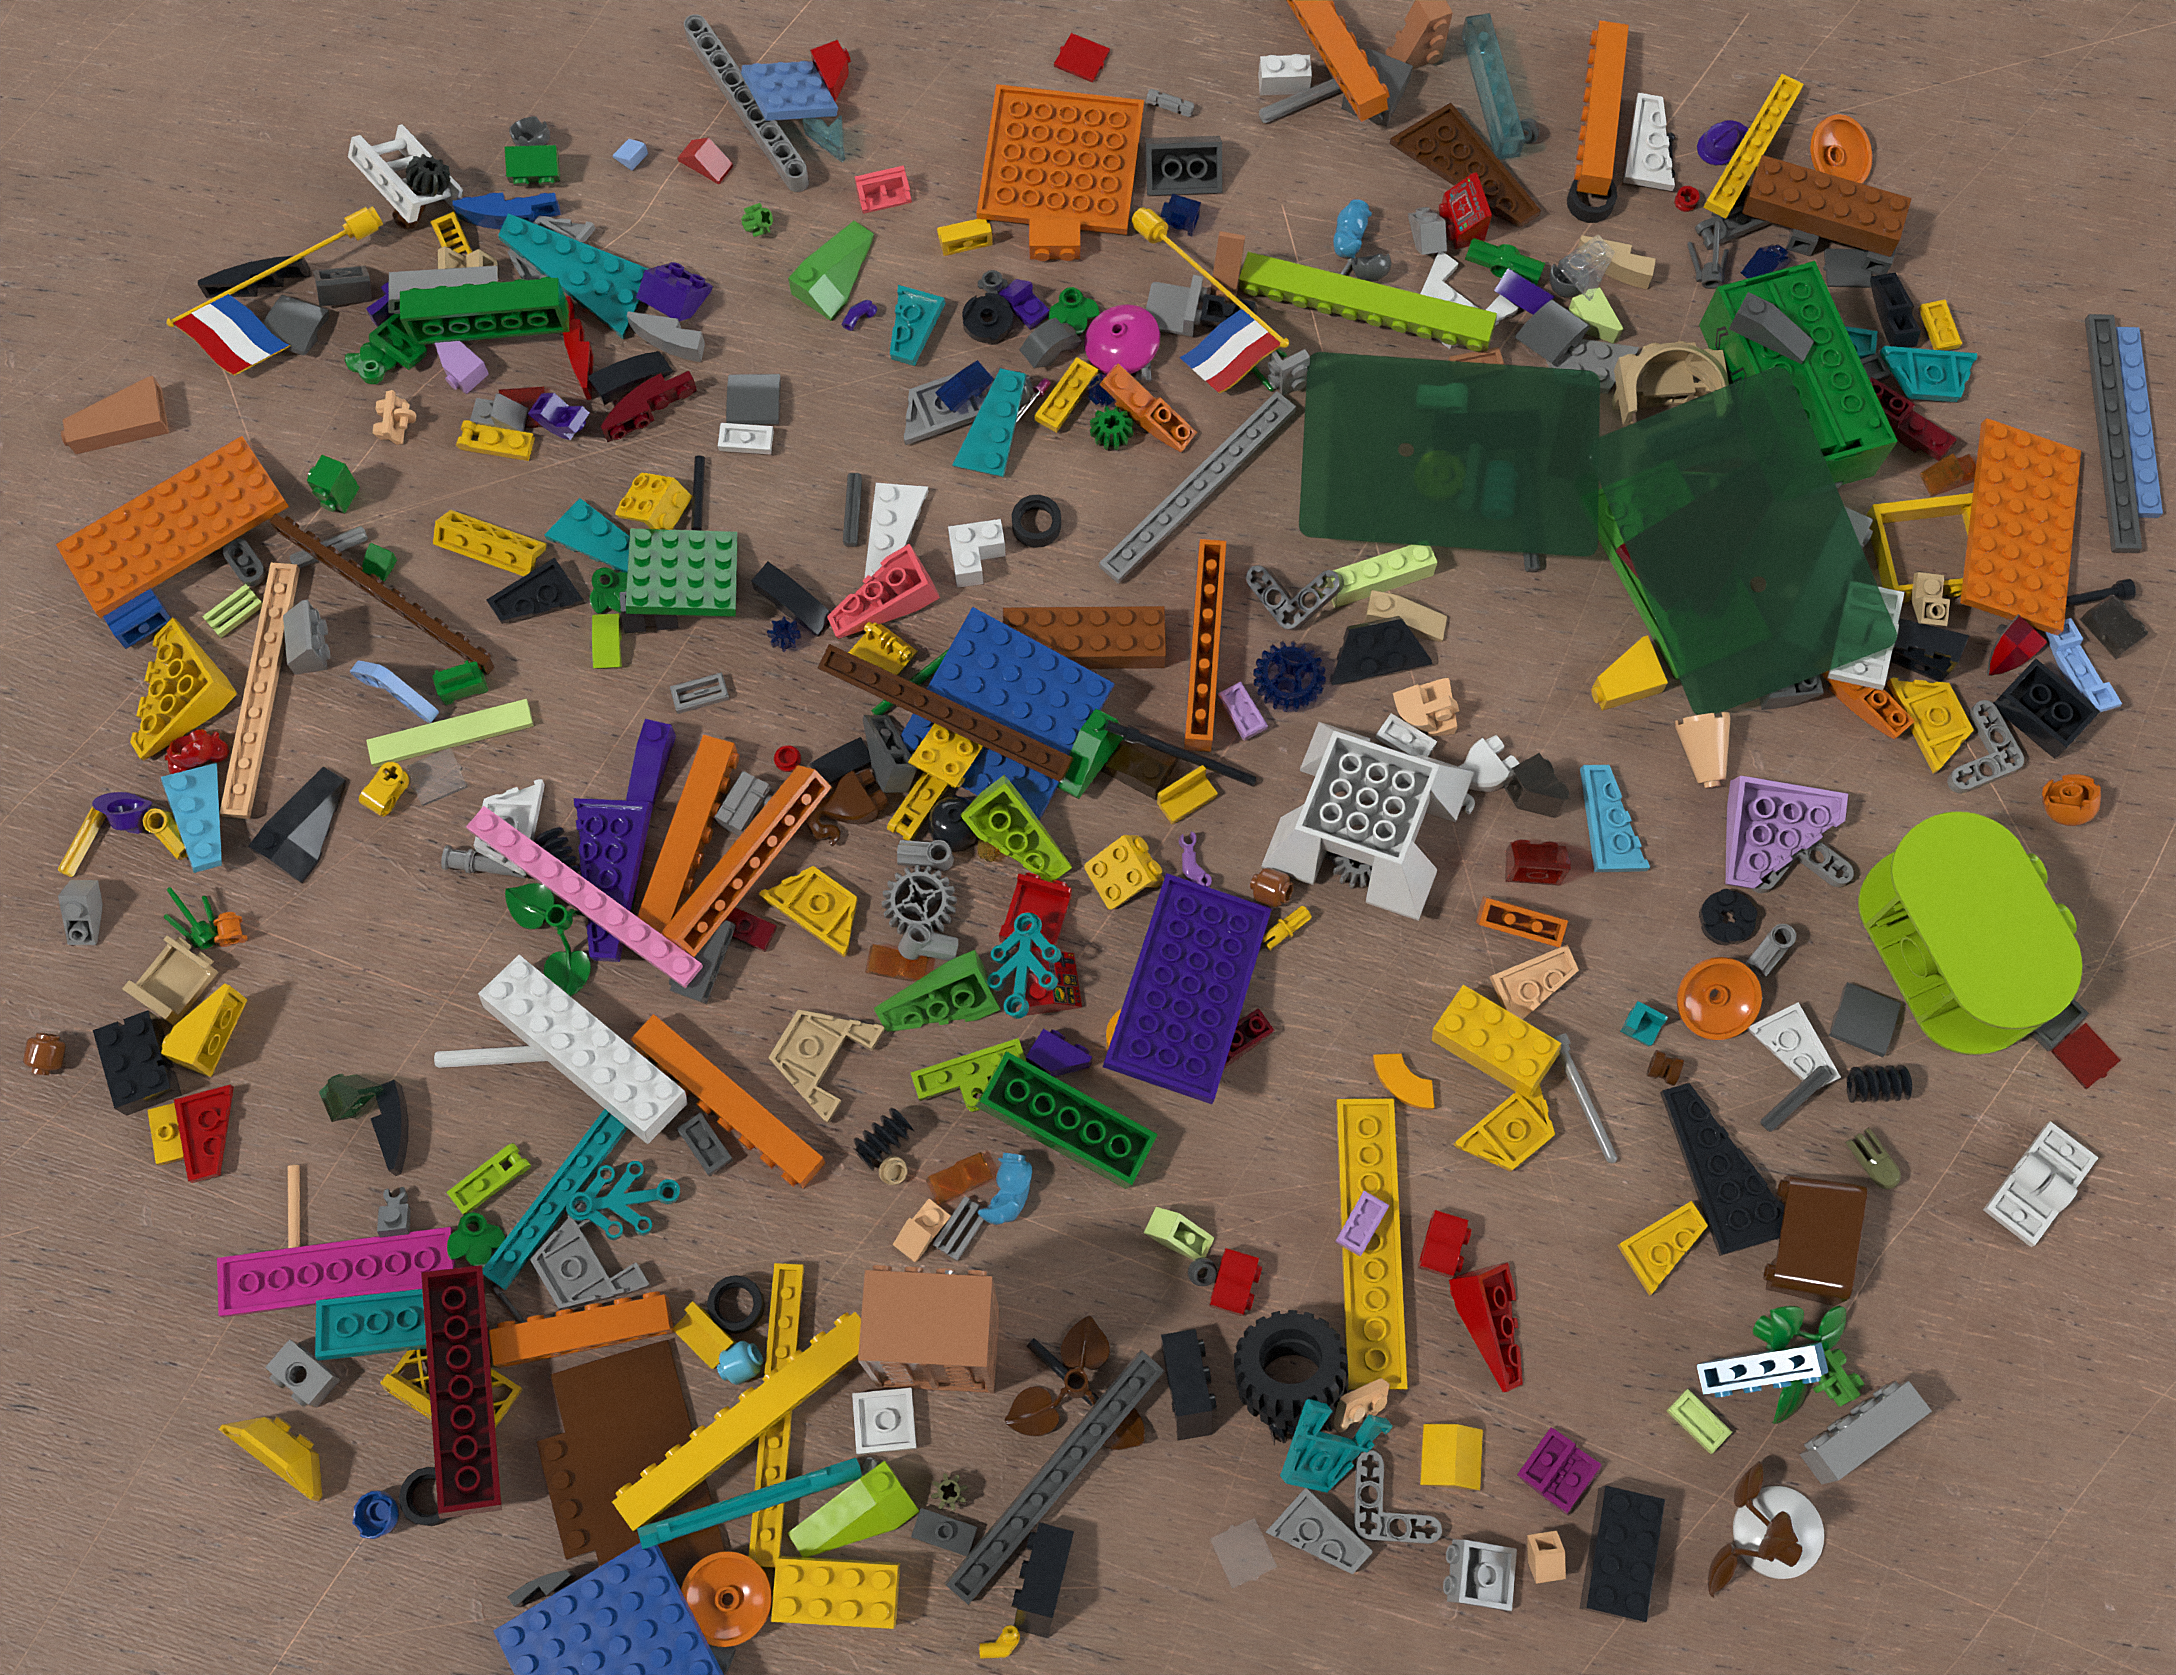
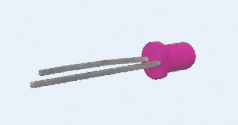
[1016,378,1050,422]

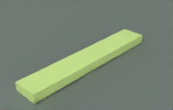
[366,699,534,767]

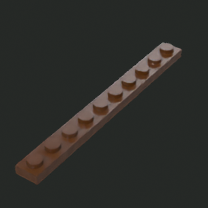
[269,513,495,675]
[817,644,1074,783]

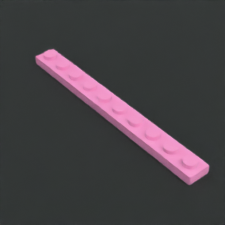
[466,806,703,989]

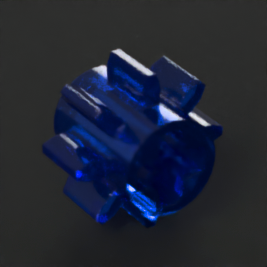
[1087,374,1115,406]
[767,616,801,652]

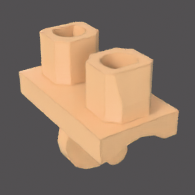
[373,390,416,445]

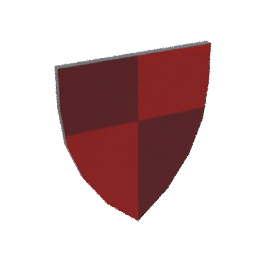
[1987,614,2047,676]

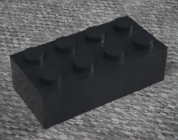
[1579,1485,1665,1623]

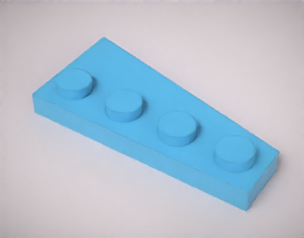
[161,763,222,873]
[1580,765,1650,872]

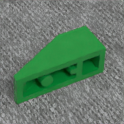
[1057,709,1123,799]

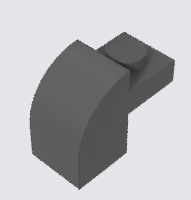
[1019,318,1082,368]

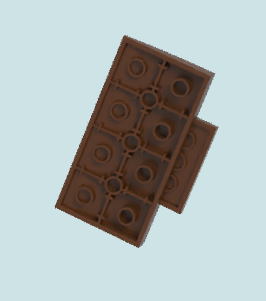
[536,1339,726,1589]

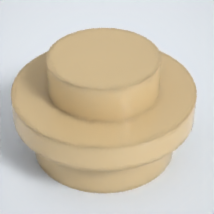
[879,1156,907,1185]

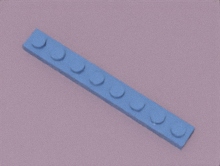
[2116,327,2163,518]

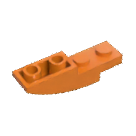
[1099,363,1197,452]
[1813,646,1915,739]

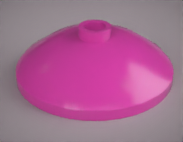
[1084,304,1160,374]

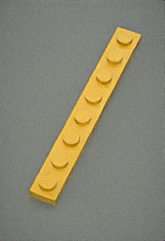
[1703,74,1804,219]

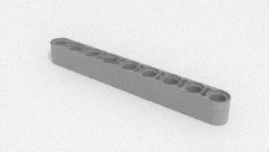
[684,14,809,192]

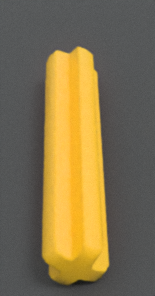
[58,806,106,877]

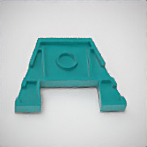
[1280,1399,1393,1493]

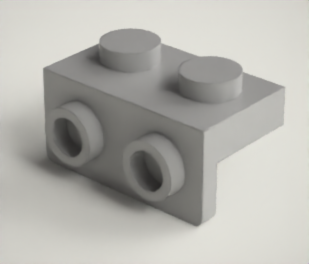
[1268,349,1310,395]

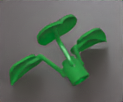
[505,883,637,997]
[1753,1306,1846,1424]

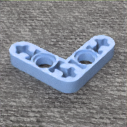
[350,660,439,723]

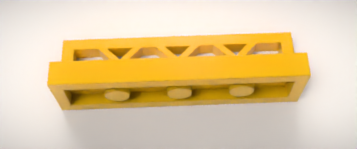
[433,510,547,576]

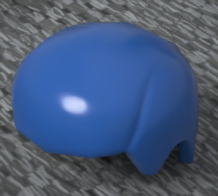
[352,1490,399,1539]

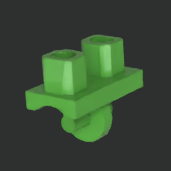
[1813,1348,1864,1407]

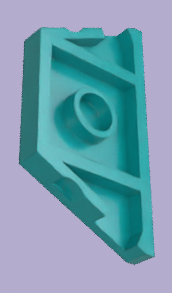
[1880,346,1977,402]

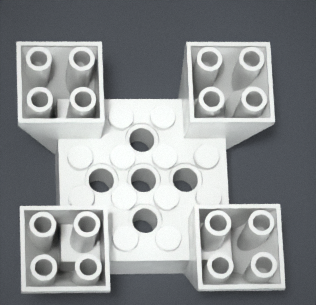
[1261,722,1474,921]

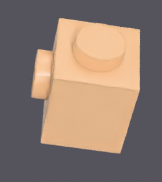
[1527,1531,1566,1584]

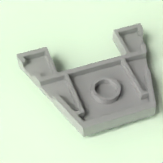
[530,1196,651,1310]

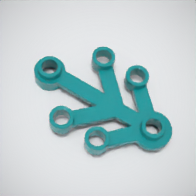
[987,913,1061,1019]
[566,1161,680,1240]

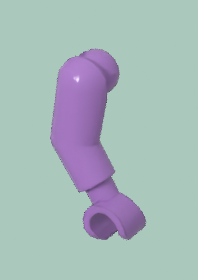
[1179,831,1212,887]

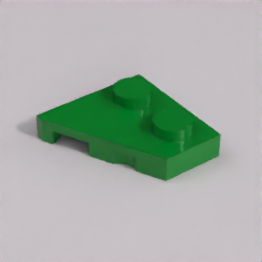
[369,314,427,370]

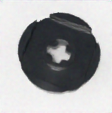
[962,293,1013,345]
[1699,889,1757,946]

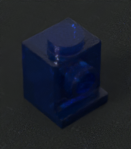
[1161,194,1201,237]

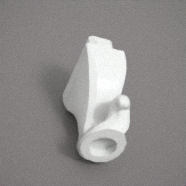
[1458,735,1520,814]

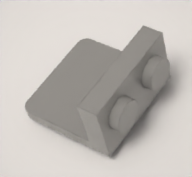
[1146,275,1207,337]

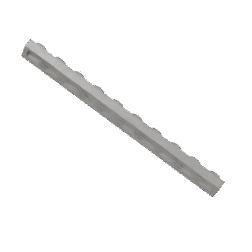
[1099,391,1296,584]

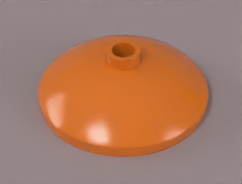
[1810,114,1872,184]
[1677,957,1762,1040]
[681,1552,772,1647]

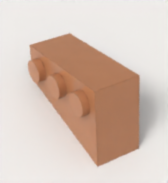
[1386,0,1453,70]

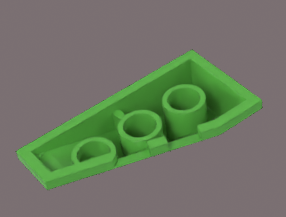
[788,221,874,321]
[874,950,1001,1032]

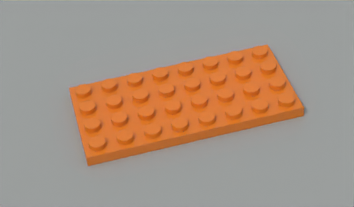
[1960,418,2081,635]
[56,436,289,619]

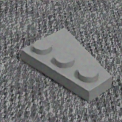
[1265,1488,1373,1574]

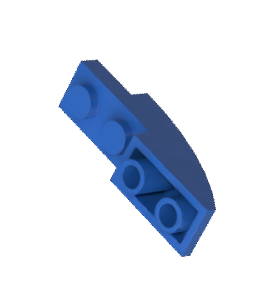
[452,192,561,229]

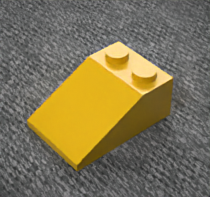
[161,983,247,1077]

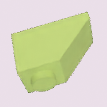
[1568,287,1623,344]
[1144,1207,1214,1260]

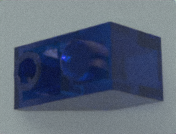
[1740,244,1792,279]

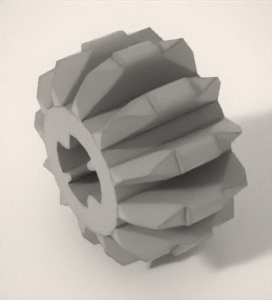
[1332,855,1373,888]

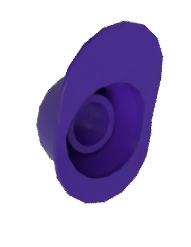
[1697,120,1748,165]
[92,792,152,834]

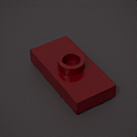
[722,907,777,952]

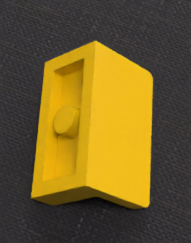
[937,219,993,256]
[1157,765,1218,825]
[673,1301,737,1369]

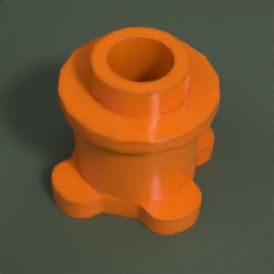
[213,912,248,947]

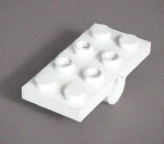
[1828,581,1904,690]
[1983,1121,2098,1247]

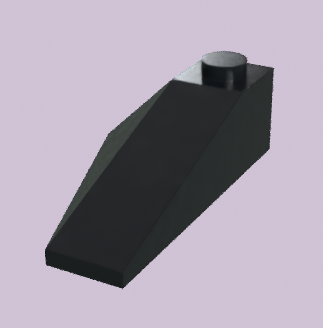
[248,767,346,884]

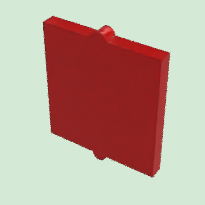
[1054,33,1110,83]

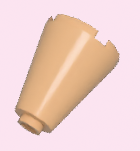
[1675,712,1731,788]

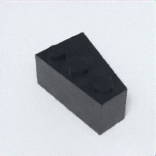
[1890,618,1969,682]
[1011,1522,1074,1638]

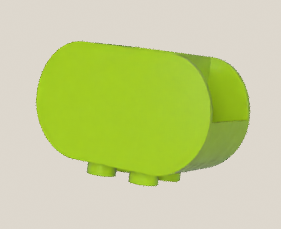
[1858,811,2082,1055]

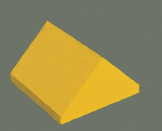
[1420,1424,1483,1491]

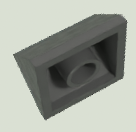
[313,265,372,306]

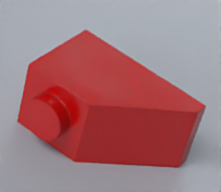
[810,40,851,102]

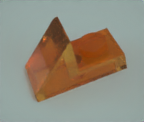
[1920,454,1976,497]

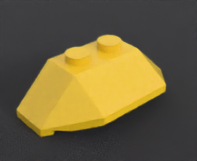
[218,1417,323,1502]

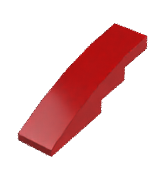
[563,296,594,400]

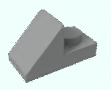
[470,393,529,432]

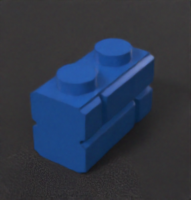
[103,588,171,649]

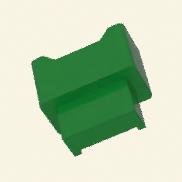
[432,660,488,705]

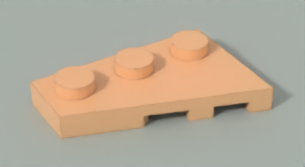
[1490,944,1579,1020]

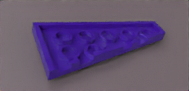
[573,798,653,962]

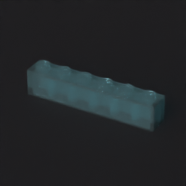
[1462,13,1525,160]

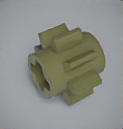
[931,1473,968,1511]

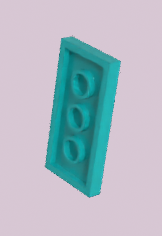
[315,1289,427,1361]

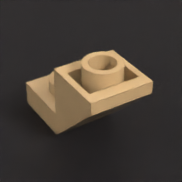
[1911,572,1950,627]

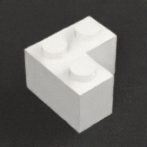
[948,519,1005,588]

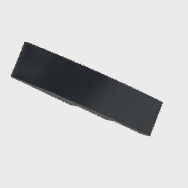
[198,256,310,298]

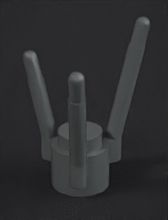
[1687,220,1729,289]

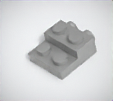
[1443,1539,1517,1611]

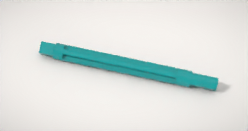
[637,1458,862,1549]

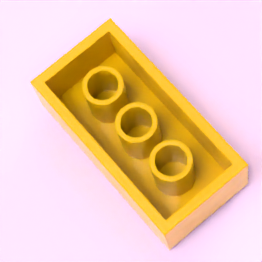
[1432,985,1562,1099]
[771,1556,900,1629]

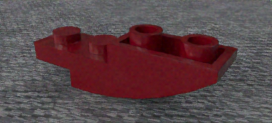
[601,370,697,443]
[1869,377,1957,461]
[1224,1008,1275,1068]

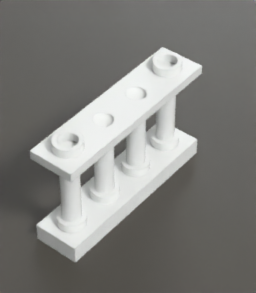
[348,124,463,223]

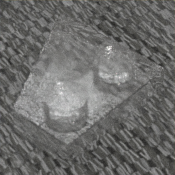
[1557,234,1615,301]

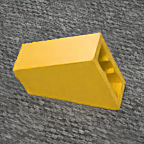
[1591,635,1668,711]

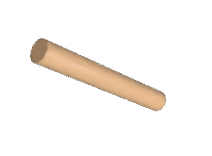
[288,1165,300,1248]

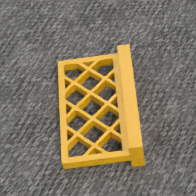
[380,1349,523,1428]

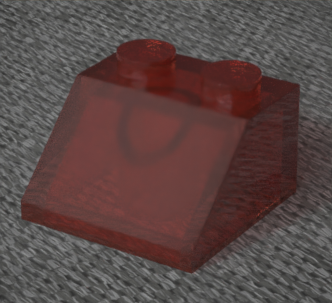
[1505,839,1571,886]

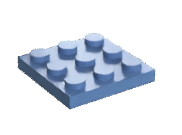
[741,61,838,121]

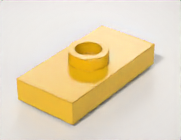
[1919,299,1962,351]
[147,1103,184,1166]

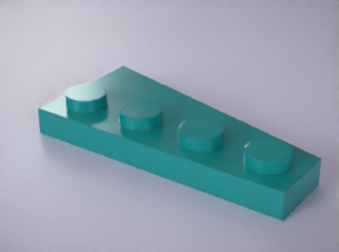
[952,368,1027,478]

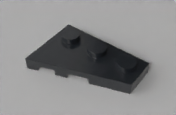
[486,558,585,624]

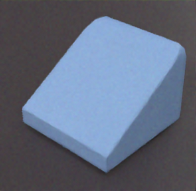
[612,139,648,171]

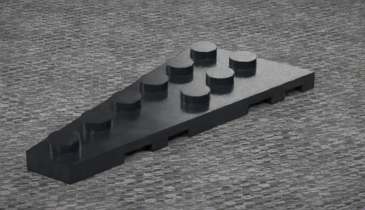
[1660,1083,1785,1256]

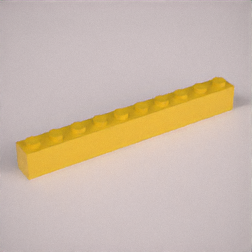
[612,1312,861,1533]

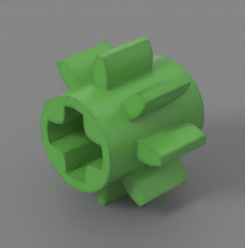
[741,203,773,237]

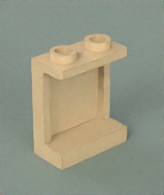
[122,936,218,1026]

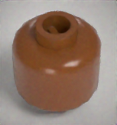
[1250,868,1293,908]
[23,1032,66,1075]

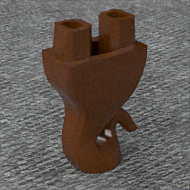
[805,768,889,846]

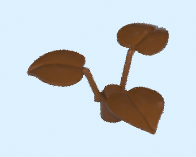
[1005,1316,1145,1450]
[1708,1461,1802,1598]

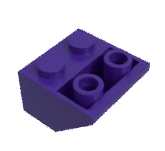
[636,262,713,322]

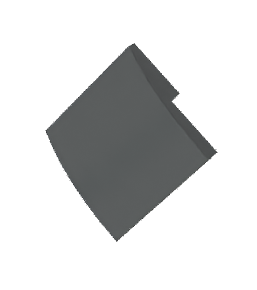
[263,295,330,356]
[1515,299,1591,366]
[726,374,781,424]
[1829,982,1901,1057]

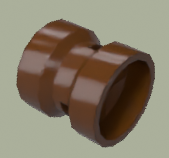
[1647,1050,1684,1086]

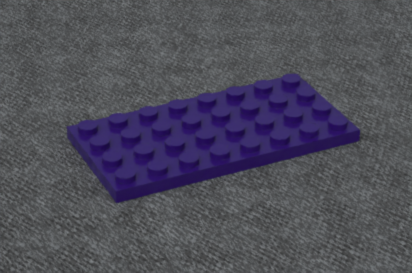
[1103,873,1271,1104]

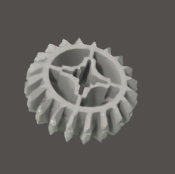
[882,865,957,935]

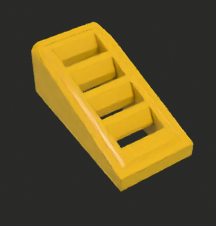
[430,212,472,256]

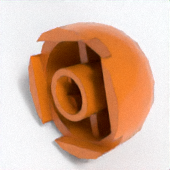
[2042,774,2101,826]

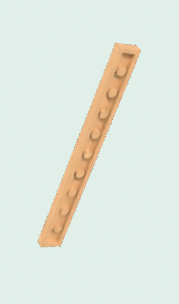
[220,562,300,819]

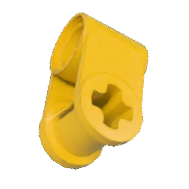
[359,762,409,817]

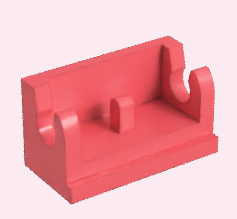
[855,165,912,214]

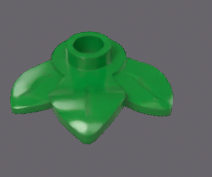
[1049,287,1099,335]
[345,342,398,384]
[590,567,628,614]
[447,1212,505,1268]

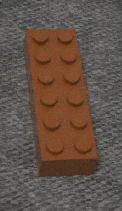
[1742,155,1912,257]
[1003,606,1166,669]

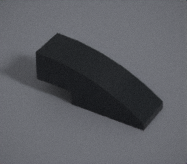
[1870,272,1921,348]
[588,351,673,406]
[751,561,831,637]
[370,1079,409,1176]

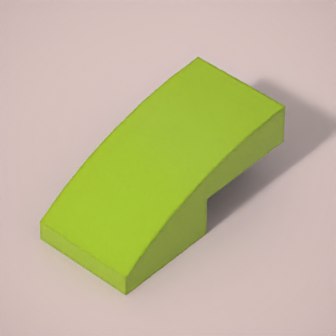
[592,614,622,668]

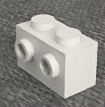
[1258,54,1312,96]

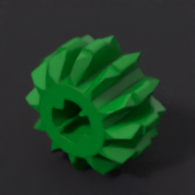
[1090,405,1133,451]

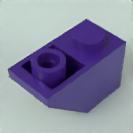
[1026,1028,1092,1077]

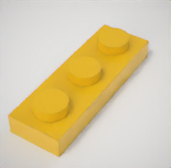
[1035,357,1098,433]

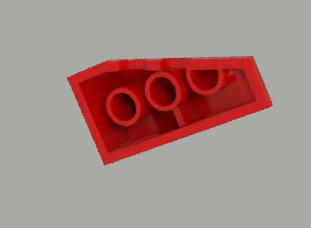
[1449,1262,1523,1392]

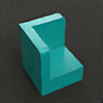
[1620,1001,1668,1047]

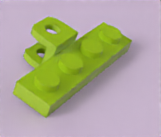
[911,1038,1027,1112]

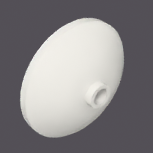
[1733,1486,1824,1579]

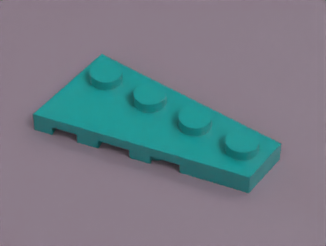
[544,498,630,573]

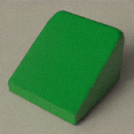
[362,543,398,582]

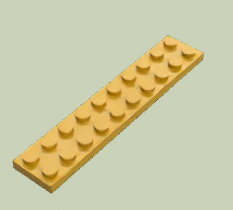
[1336,1099,1408,1390]

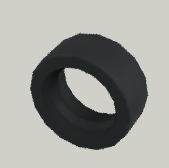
[1567,180,1618,223]
[1011,494,1061,548]
[707,1275,765,1334]
[399,1467,451,1526]

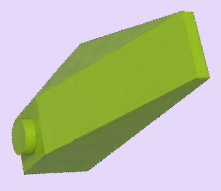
[961,775,1072,882]
[787,1461,920,1557]

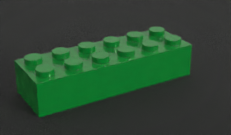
[400,277,569,345]
[975,1051,1158,1189]

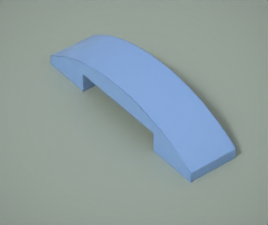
[2046,618,2122,712]

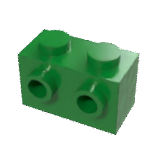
[504,145,560,186]
[307,455,360,514]

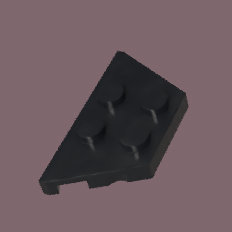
[1330,616,1432,685]

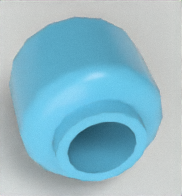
[717,1341,763,1385]

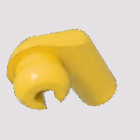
[979,1625,1020,1659]

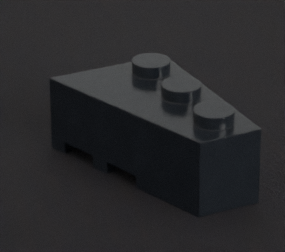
[1161,1329,1217,1441]

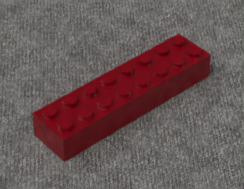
[421,1265,502,1519]

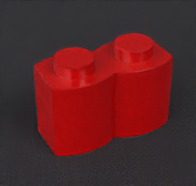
[1418,1210,1472,1278]
[1209,1248,1262,1316]

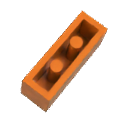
[1476,896,1568,948]

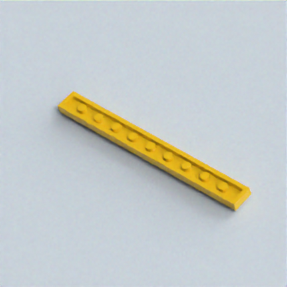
[749,1263,804,1568]

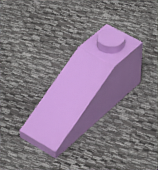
[435,341,489,394]

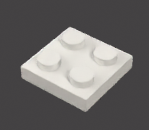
[852,1388,917,1455]

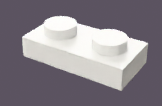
[718,423,774,455]
[1376,713,1437,757]

